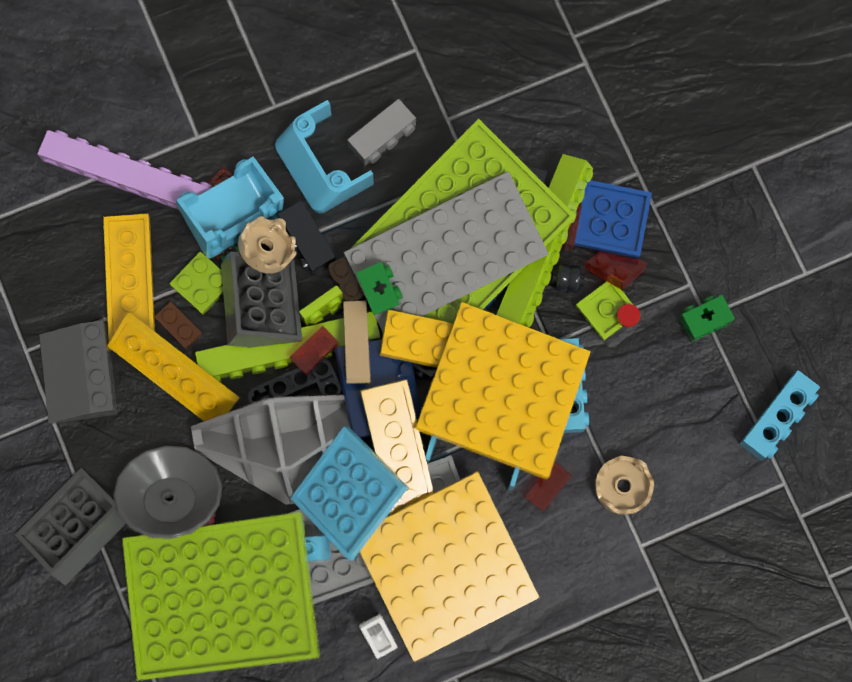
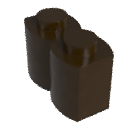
[329,257,365,302]

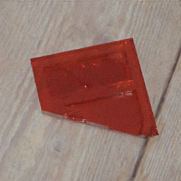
[585,251,647,291]

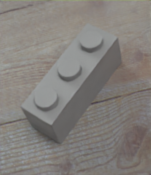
[348,99,416,166]

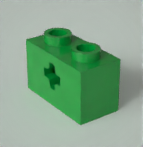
[356,262,403,315]
[679,295,735,343]

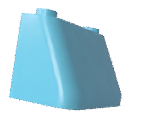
[176,157,284,258]

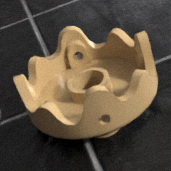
[238,216,297,273]
[595,456,654,515]

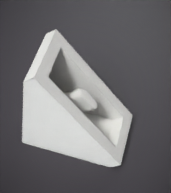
[359,614,398,659]

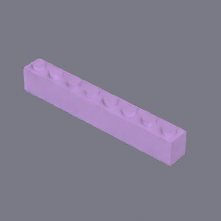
[38,130,213,210]

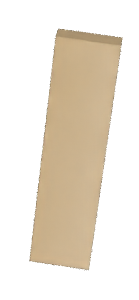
[343,301,370,383]

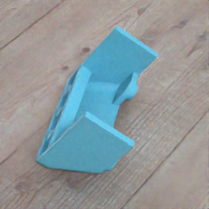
[275,100,374,213]

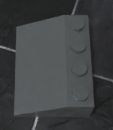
[221,251,302,348]
[39,320,118,424]
[15,468,126,586]

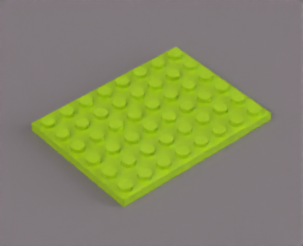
[351,119,576,323]
[122,513,319,680]

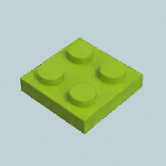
[169,251,223,315]
[575,278,633,341]
[299,285,344,327]

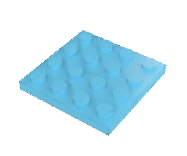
[290,426,409,560]

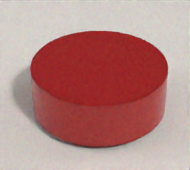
[617,304,640,328]

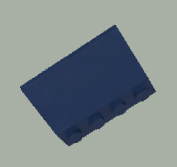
[335,339,422,438]

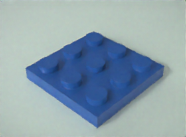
[573,180,652,258]

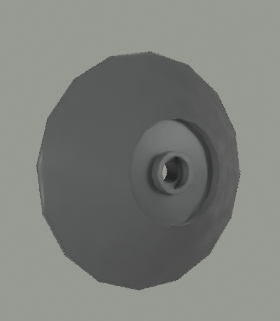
[114,445,222,539]

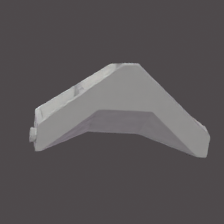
[191,395,350,505]

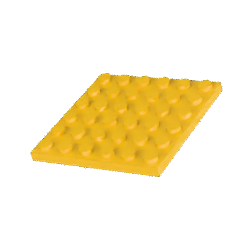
[415,302,591,480]
[360,471,539,662]

